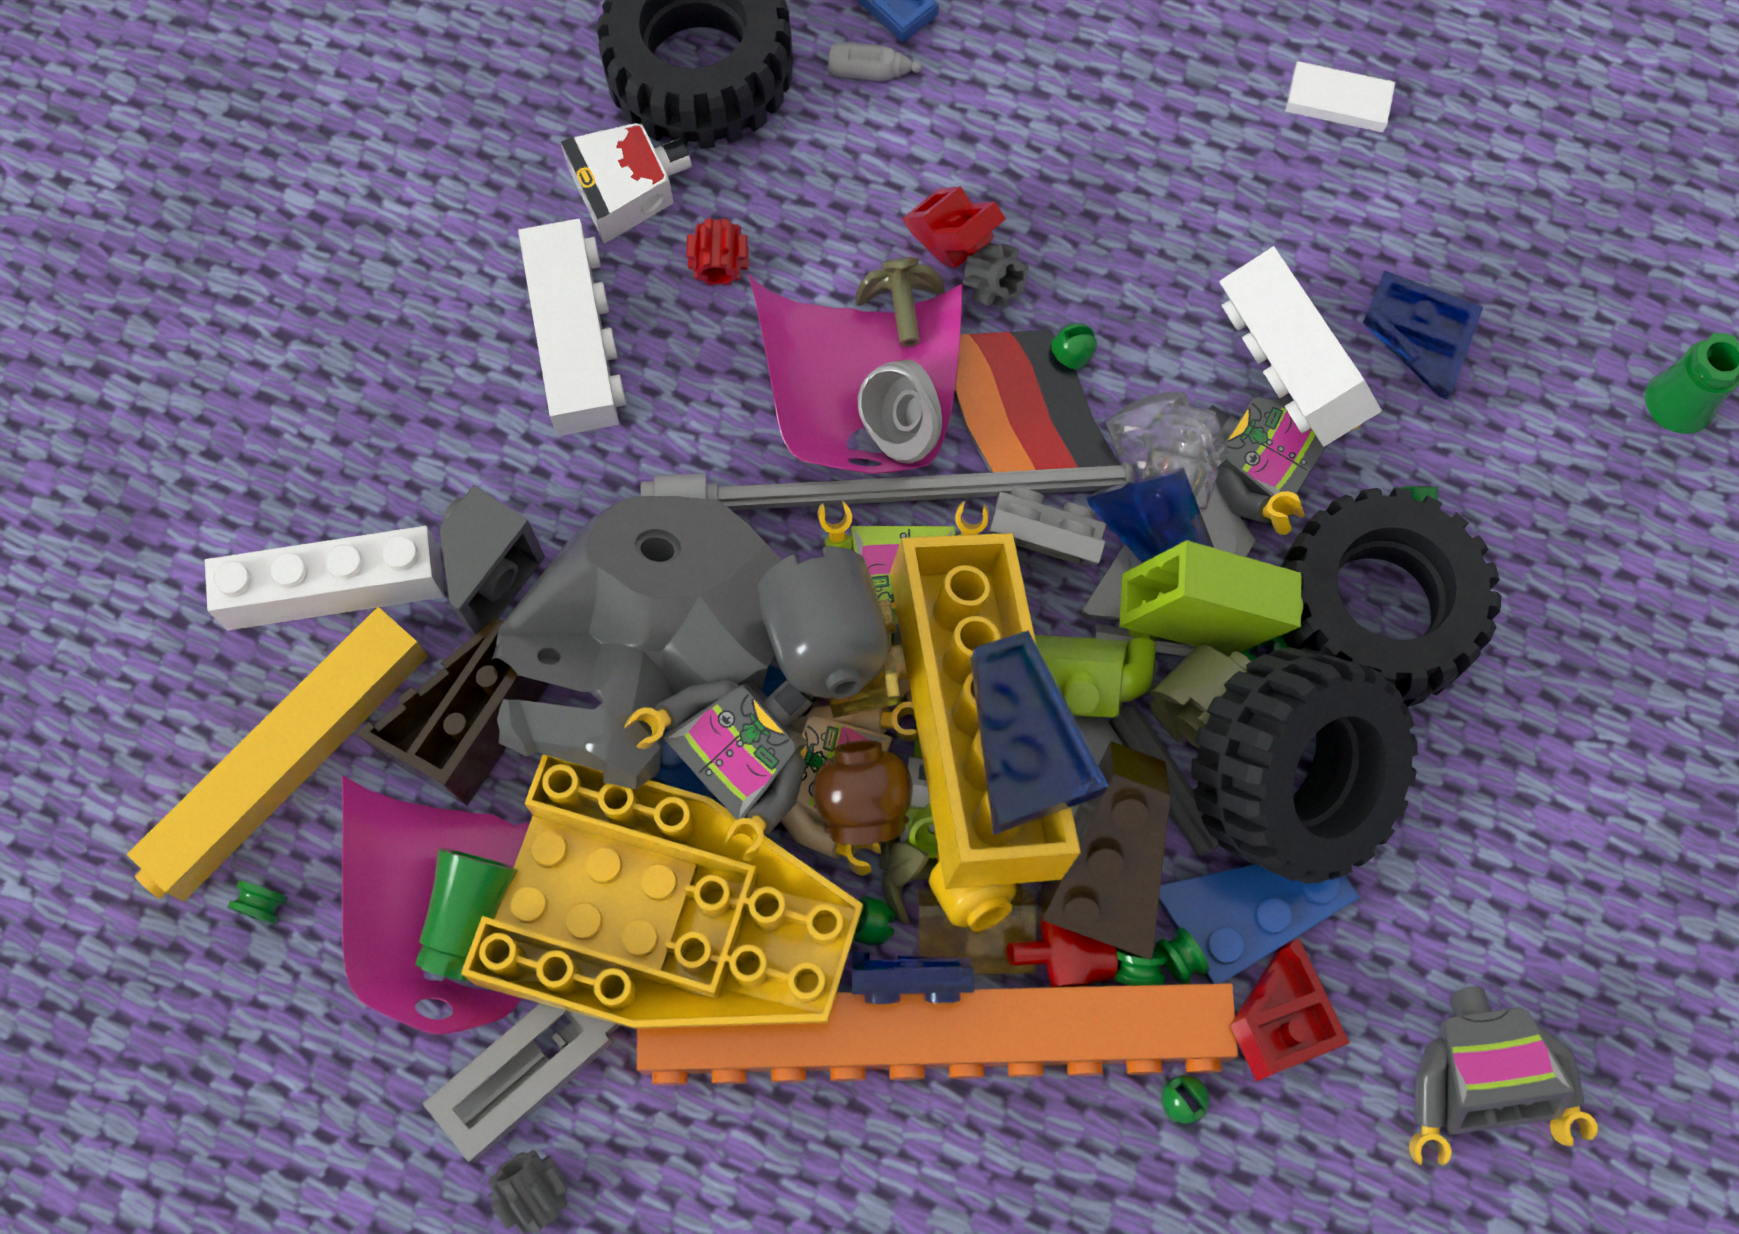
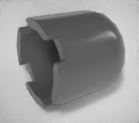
[757,546,890,699]

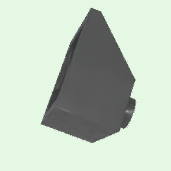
[439,485,545,637]

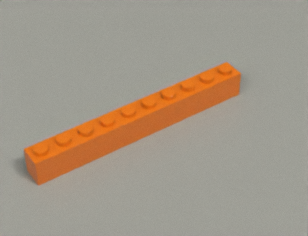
[637,984,1238,1086]

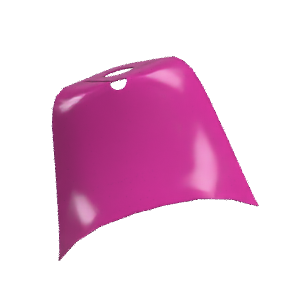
[747,274,962,474]
[341,776,530,1035]

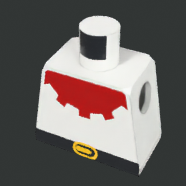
[561,123,692,243]

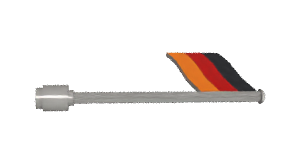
[641,330,1135,510]

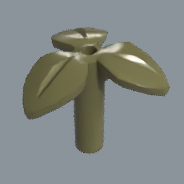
[856,257,945,347]
[879,838,938,924]

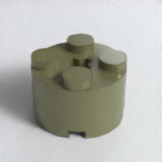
[1149,644,1251,749]

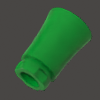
[1645,333,1739,434]
[416,847,518,981]

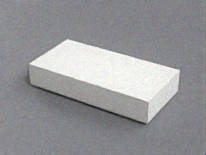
[1285,61,1395,132]

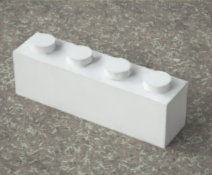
[518,218,626,436]
[1219,246,1382,447]
[204,525,445,630]

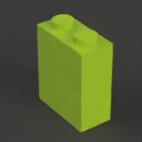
[1119,540,1303,655]

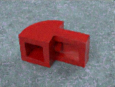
[901,186,1006,268]

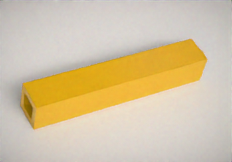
[126,607,428,902]

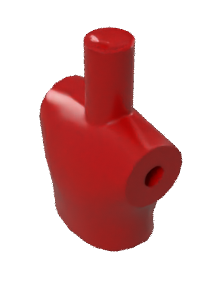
[1006,916,1118,988]

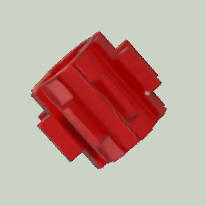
[686,218,749,286]

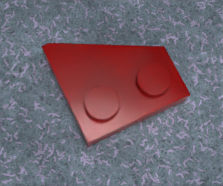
[1230,939,1350,1082]

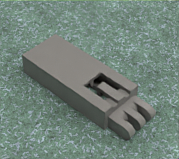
[423,1003,620,1163]

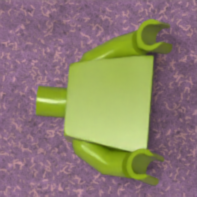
[1034,629,1158,718]

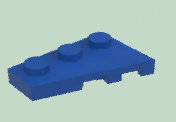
[1159,865,1360,984]

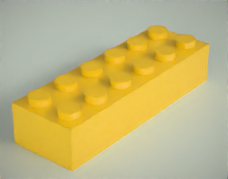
[890,533,1081,889]

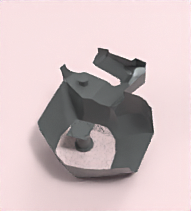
[489,496,782,789]

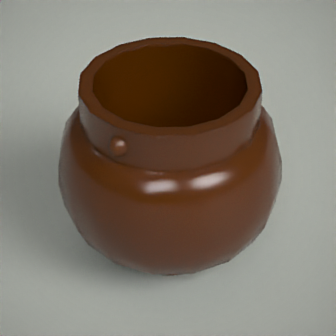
[813,740,913,845]

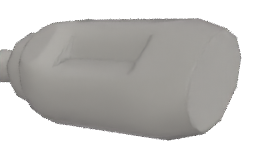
[828,42,922,82]

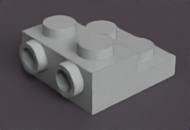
[987,486,1107,568]

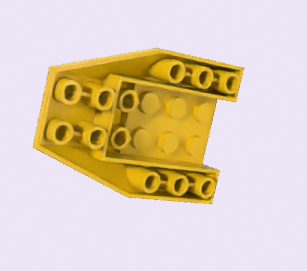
[461,754,863,1029]

